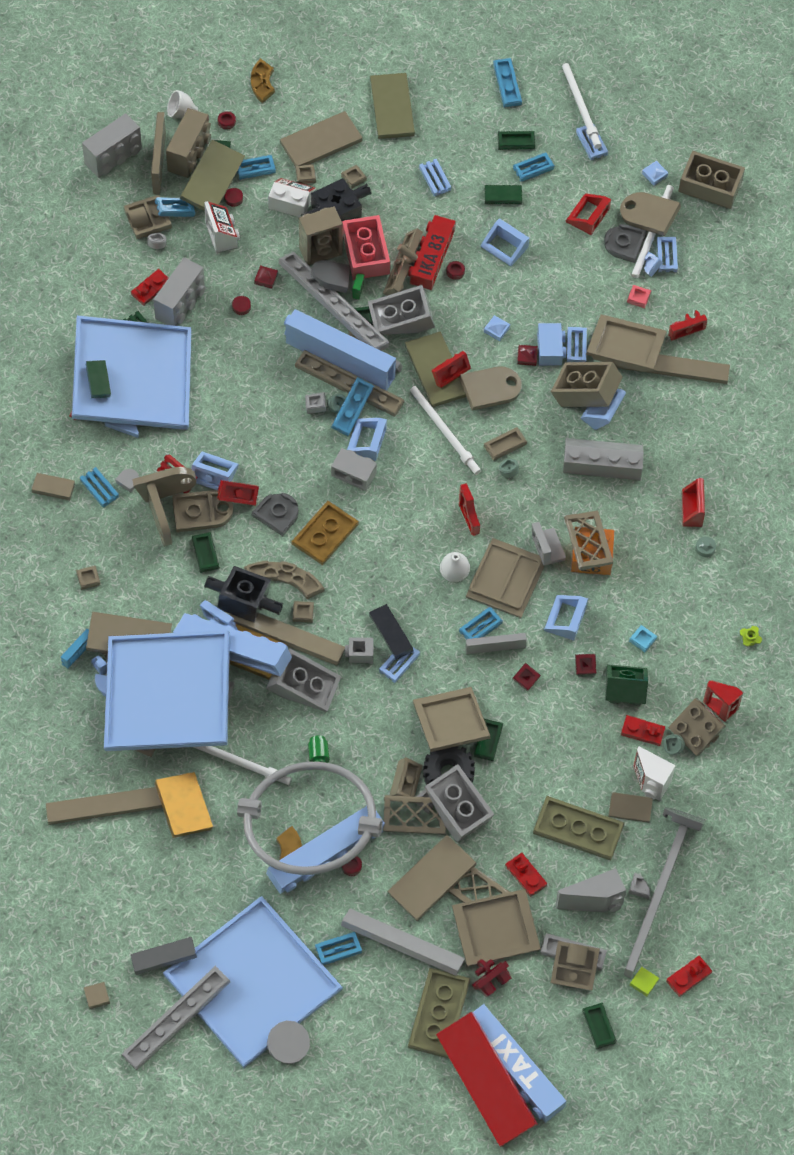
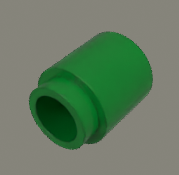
[308,735,330,763]

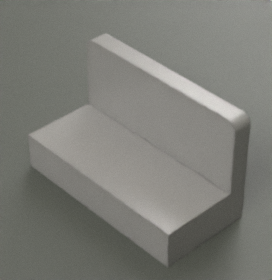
[532,522,566,566]

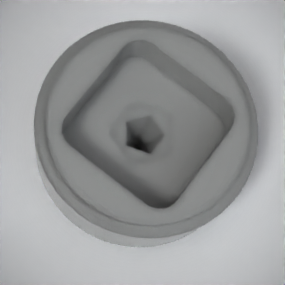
[147,233,166,249]

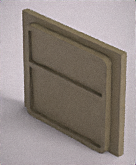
[586,314,667,372]
[466,538,545,618]
[413,687,490,752]
[452,889,541,967]

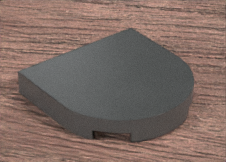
[604,224,647,263]
[311,260,350,293]
[251,493,299,536]
[663,807,705,831]

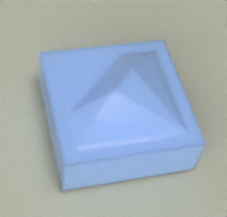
[642,161,668,186]
[484,315,510,341]

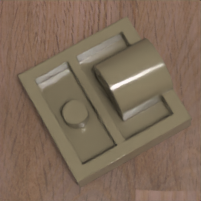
[124,195,172,239]
[668,698,726,756]
[550,941,600,991]

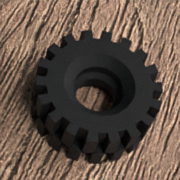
[423,746,475,785]

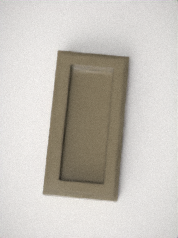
[484,427,527,461]
[32,473,75,500]

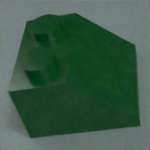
[605,664,648,706]

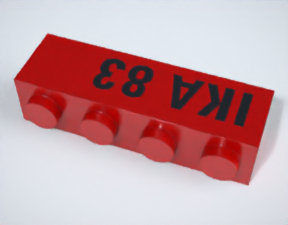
[408,215,456,290]

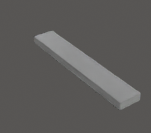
[341,909,465,976]
[121,966,230,1071]

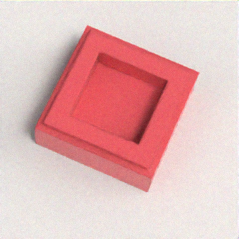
[627,285,651,308]

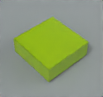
[630,967,659,997]

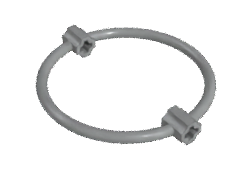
[237,762,383,875]

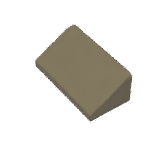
[390,757,423,797]
[608,792,653,823]

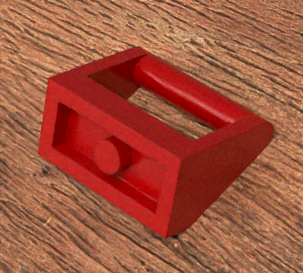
[566,193,611,235]
[682,478,705,527]
[703,680,743,722]

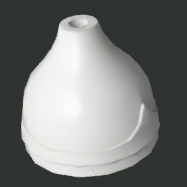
[167,90,198,119]
[440,552,470,582]

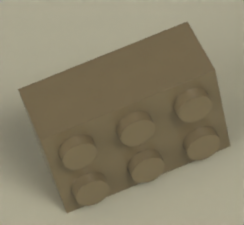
[166,108,211,178]
[678,151,745,209]
[299,206,343,266]
[551,362,623,407]

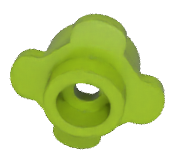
[739,626,762,646]

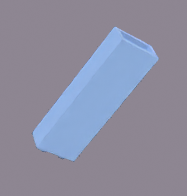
[284,309,396,391]

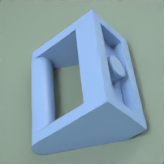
[481,218,529,266]
[581,389,626,430]
[347,418,387,461]
[191,452,239,491]
[544,595,588,640]

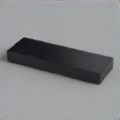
[369,604,414,660]

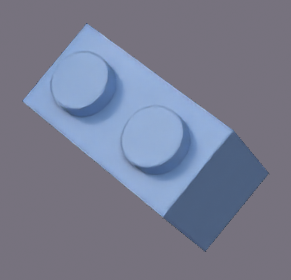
[537,323,566,366]

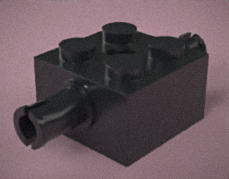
[301,178,372,222]
[204,566,284,622]

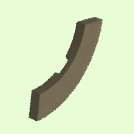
[244,561,324,599]

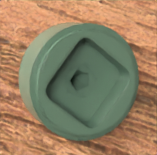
[328,393,346,414]
[499,459,520,478]
[696,536,716,557]
[663,734,685,755]

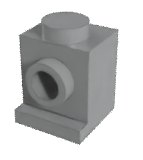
[345,638,373,664]

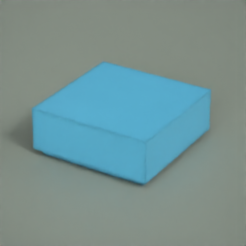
[629,625,657,652]

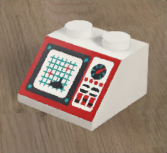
[268,178,316,217]
[204,201,240,253]
[633,746,675,801]

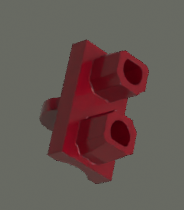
[471,959,512,997]

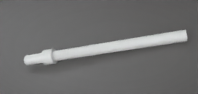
[562,63,602,149]
[631,185,674,278]
[410,386,481,475]
[194,746,292,785]

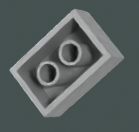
[82,113,142,178]
[153,258,206,326]

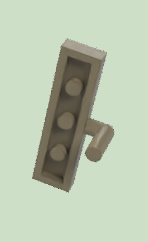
[383,228,423,296]

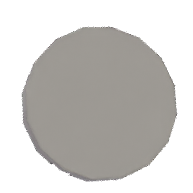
[267,1020,310,1064]

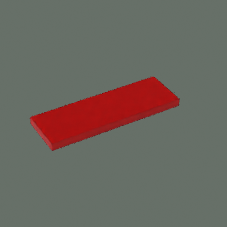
[436,1012,537,1147]

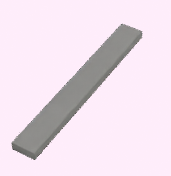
[279,252,390,351]
[624,824,688,979]

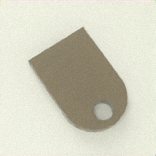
[620,192,681,236]
[459,366,522,411]
[132,467,196,502]
[147,483,172,547]
[172,490,233,532]

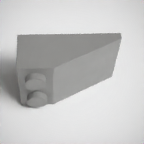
[368,285,435,335]
[266,649,341,712]
[424,764,494,843]
[555,868,626,912]

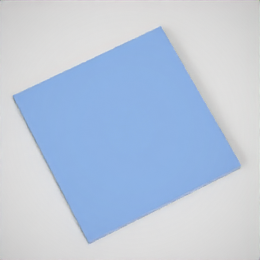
[72,315,191,429]
[104,630,230,751]
[163,896,343,1068]

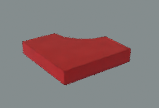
[458,483,480,536]

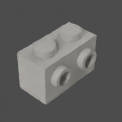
[331,448,377,491]

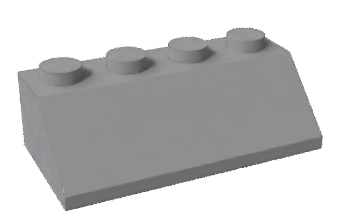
[563,438,644,480]

